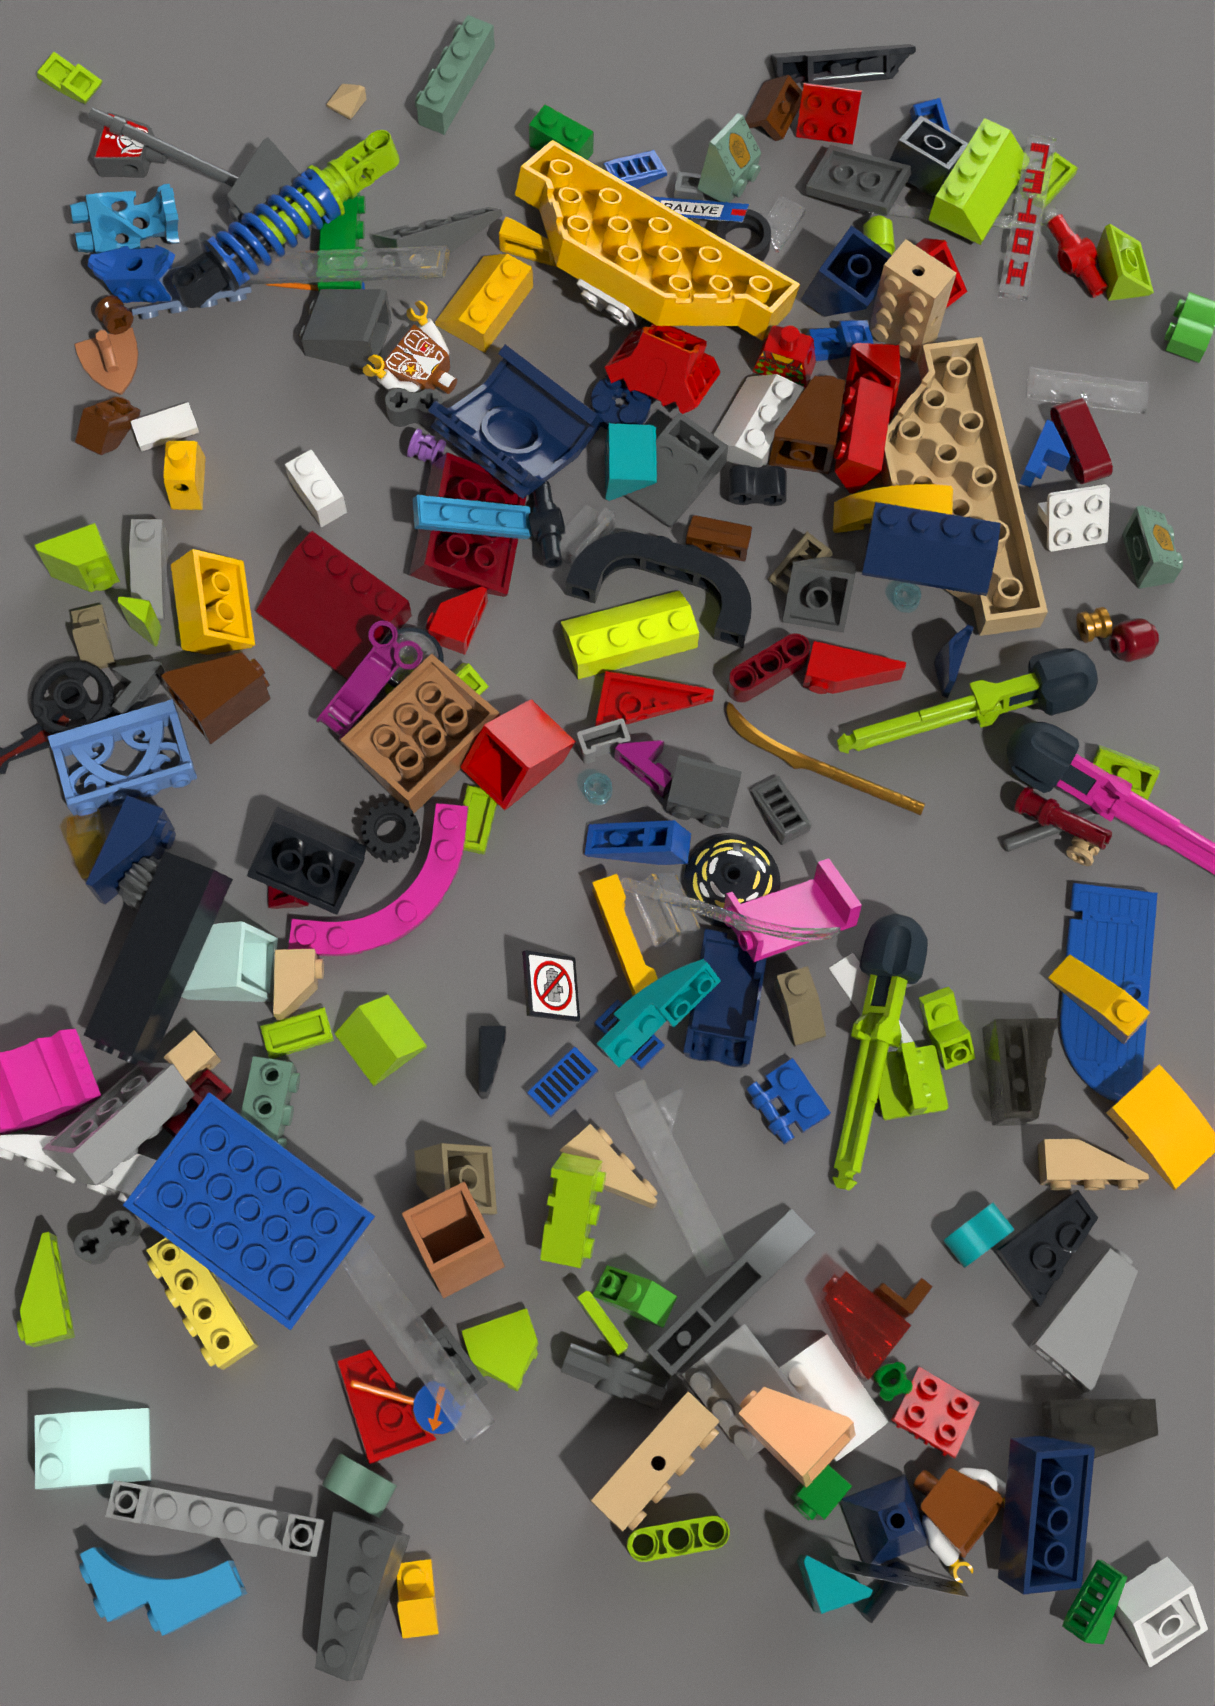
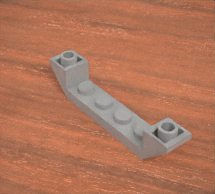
[105,1480,325,1557]

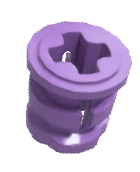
[407,428,446,465]

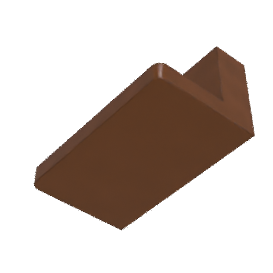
[745,75,802,141]
[686,515,752,562]
[870,1278,933,1321]

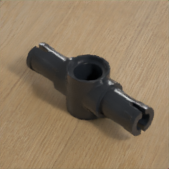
[529,481,566,568]

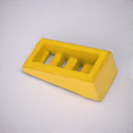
[499,217,556,266]

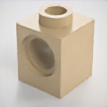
[164,1030,221,1086]

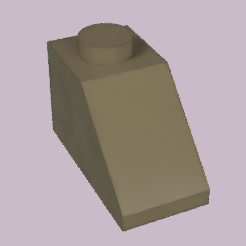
[773,966,826,1047]

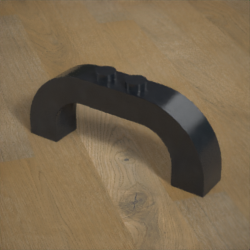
[566,532,752,648]

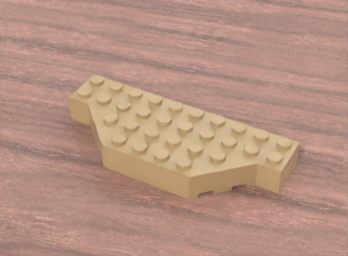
[881,337,1048,636]

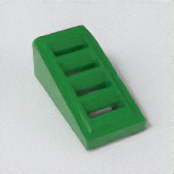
[1062,1559,1127,1645]

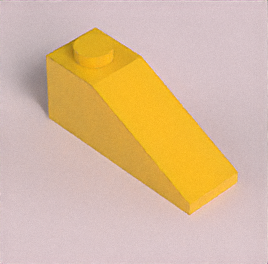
[1048,954,1150,1044]

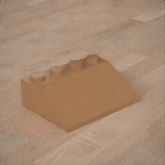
[341,653,500,813]

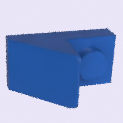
[1019,420,1070,488]

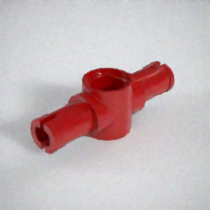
[1047,214,1108,298]

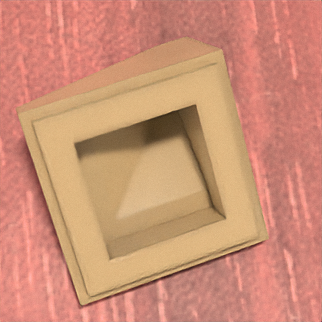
[326,84,367,120]

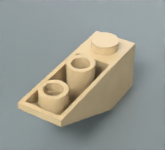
[560,1124,658,1209]
[1038,1139,1149,1191]

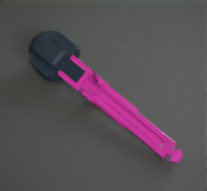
[1007,722,1215,875]

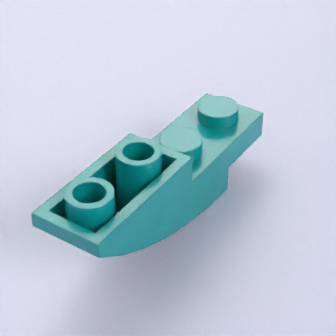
[597,959,721,1068]

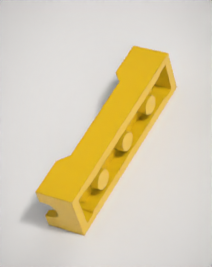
[592,874,658,996]

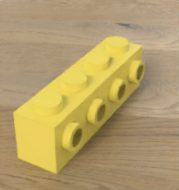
[147,1238,259,1370]

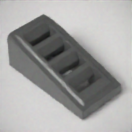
[751,776,811,845]

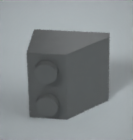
[666,755,742,829]

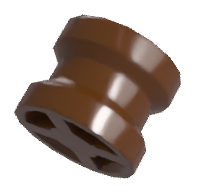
[95,295,134,335]

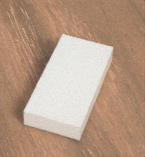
[131,402,199,452]

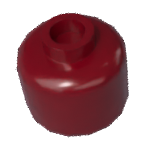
[1109,618,1159,662]

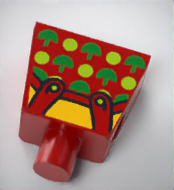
[753,325,816,389]

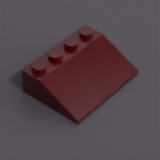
[409,452,527,597]
[256,531,412,680]

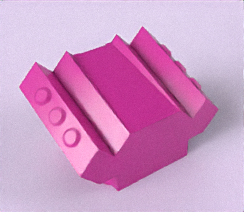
[0,1029,101,1135]

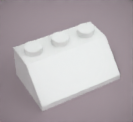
[714,374,804,468]
[779,1335,888,1463]

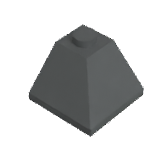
[783,557,856,633]

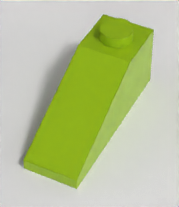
[17,1232,75,1348]

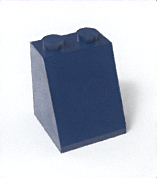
[801,225,892,317]

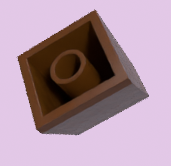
[769,375,845,474]
[161,652,271,744]

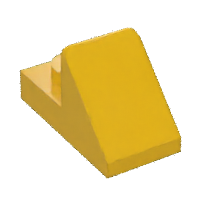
[397,1559,439,1639]

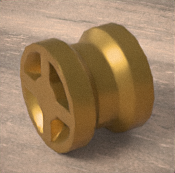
[1076,607,1112,643]

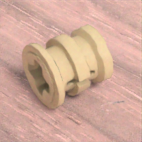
[1066,836,1100,866]

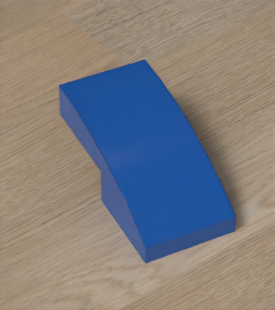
[806,320,874,361]

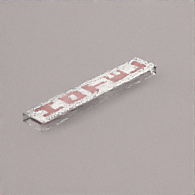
[998,134,1057,301]

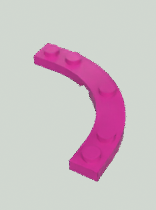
[288,803,469,956]

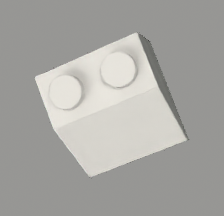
[1115,1557,1208,1668]

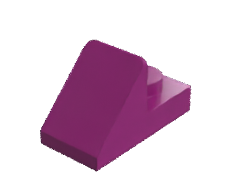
[614,740,672,798]

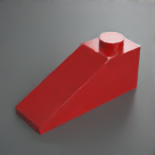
[803,641,906,694]

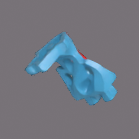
[70,184,180,254]

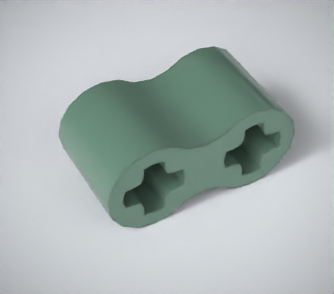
[322,1453,397,1518]

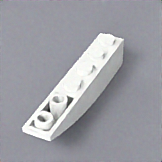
[0,1134,157,1203]

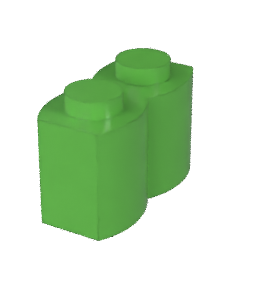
[1164,292,1215,363]

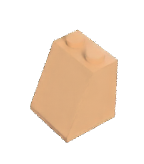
[738,1387,856,1488]

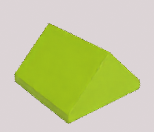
[1096,224,1154,301]
[335,995,427,1087]

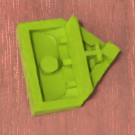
[462,1308,539,1392]

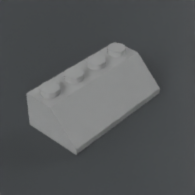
[42,1062,195,1185]

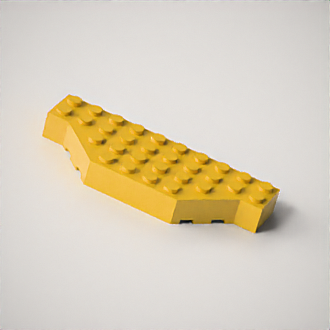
[515,140,800,341]

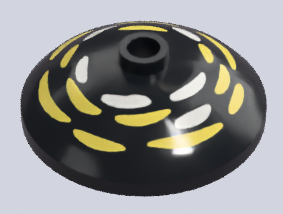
[683,835,781,929]

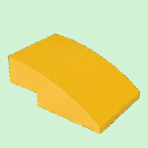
[1106,1064,1215,1190]

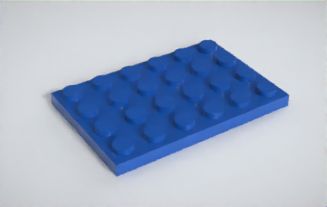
[123,1092,375,1330]

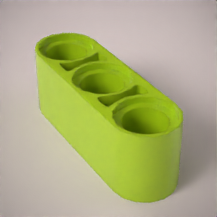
[627,1516,730,1562]

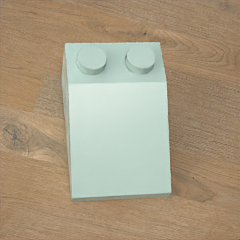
[35,1408,151,1490]

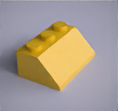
[435,253,533,353]
[171,549,255,655]

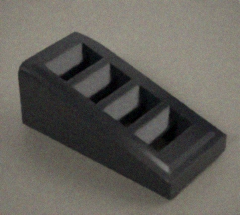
[479,1026,506,1099]

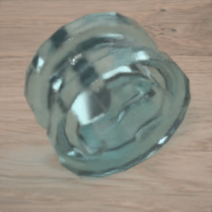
[892,582,922,613]
[584,773,612,805]

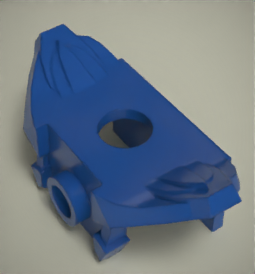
[88,245,175,303]

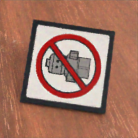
[522,950,580,1022]

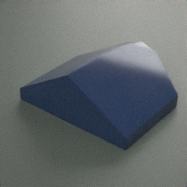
[934,625,974,698]

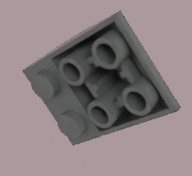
[624,412,728,528]

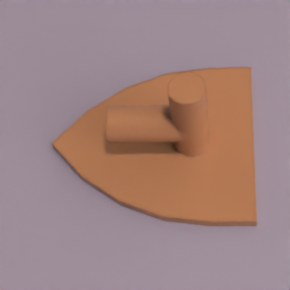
[74,327,139,395]

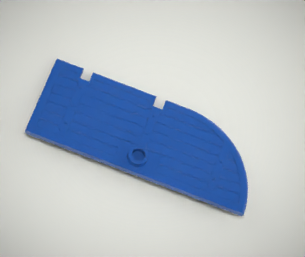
[1060,883,1158,1103]

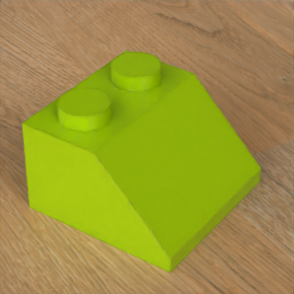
[35,523,120,592]

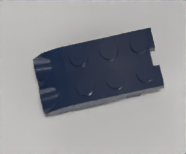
[683,929,767,1068]

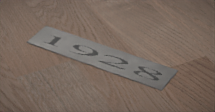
[832,1556,970,1598]

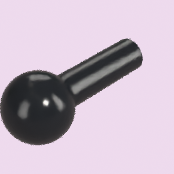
[861,1561,912,1623]

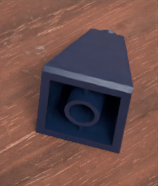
[840,1474,929,1565]

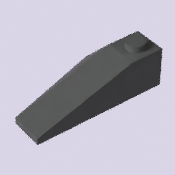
[372,207,502,279]

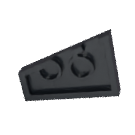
[996,1190,1098,1307]

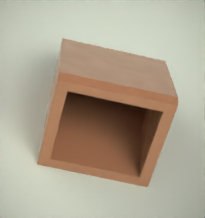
[402,1181,505,1299]

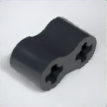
[729,465,787,506]

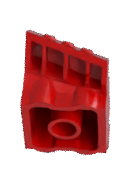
[605,323,721,414]

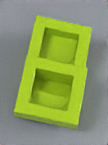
[37,52,103,104]

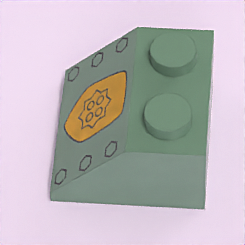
[697,113,761,203]
[1122,505,1183,589]

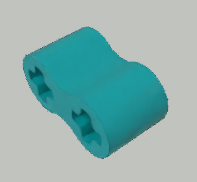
[943,1202,1015,1268]

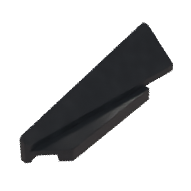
[771,44,916,85]

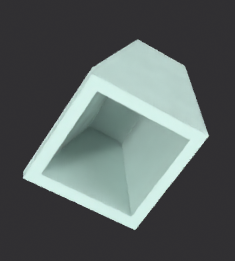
[181,921,278,1002]

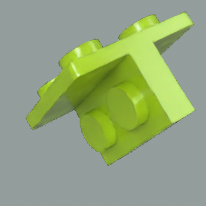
[878,1042,948,1121]

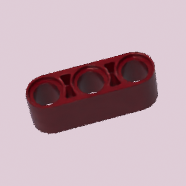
[1050,398,1113,484]
[727,633,810,702]

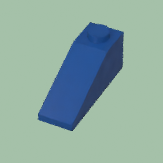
[585,820,691,865]

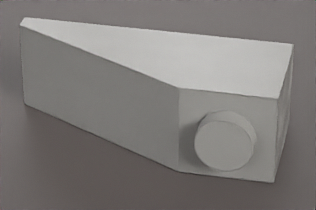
[129,519,169,621]

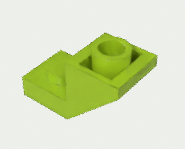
[918,986,976,1070]

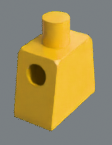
[163,441,206,510]

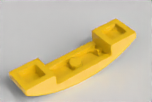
[833,484,953,533]

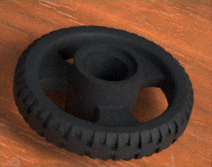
[31,660,115,735]

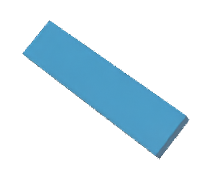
[413,495,532,539]

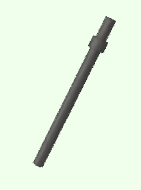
[88,107,239,187]

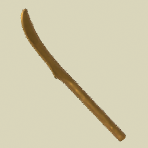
[726,702,925,816]

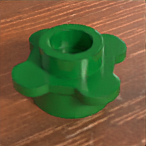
[874,1362,913,1401]

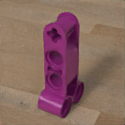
[316,621,423,741]

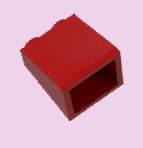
[460,699,576,811]

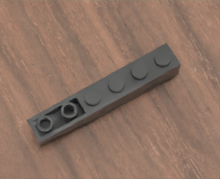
[646,1209,815,1379]

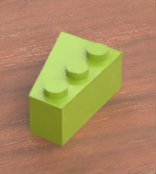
[540,1153,606,1268]

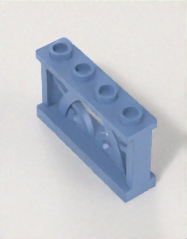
[48,699,197,816]

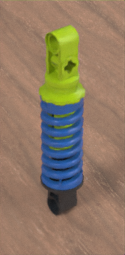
[171,130,400,308]

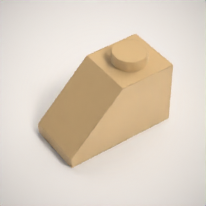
[273,949,324,1021]

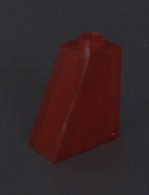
[821,1271,911,1382]

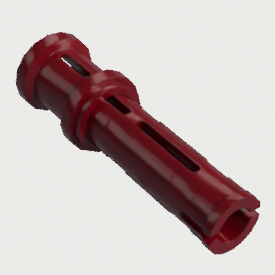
[1014,787,1112,850]

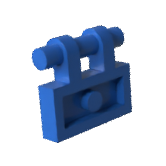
[746,1058,831,1145]

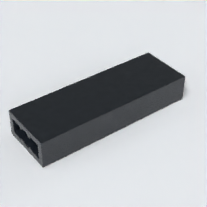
[84,851,233,1065]

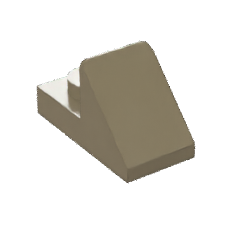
[71,604,116,669]

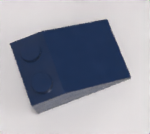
[85,795,176,905]

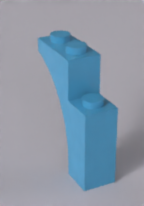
[79,1547,248,1636]

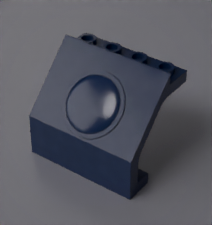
[428,344,605,499]

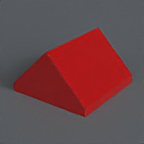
[845,343,901,421]

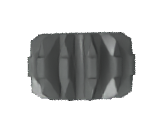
[118,856,161,911]

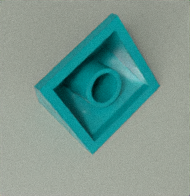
[605,423,657,501]
[797,1555,873,1614]

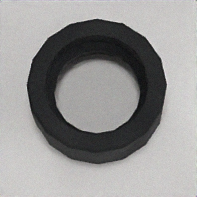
[716,209,771,261]

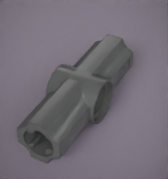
[561,1343,669,1410]

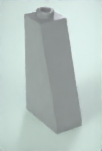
[1029,1248,1138,1393]

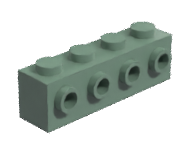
[415,15,495,135]
[241,1056,300,1149]

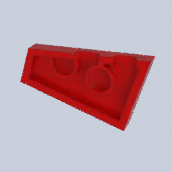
[337,1350,437,1464]

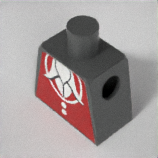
[93,112,168,178]

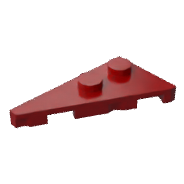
[595,671,715,726]

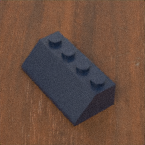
[862,502,1001,596]
[998,1436,1095,1595]

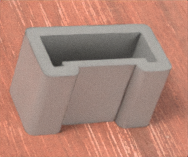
[577,719,631,764]

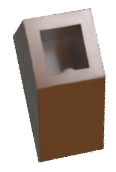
[75,397,141,455]

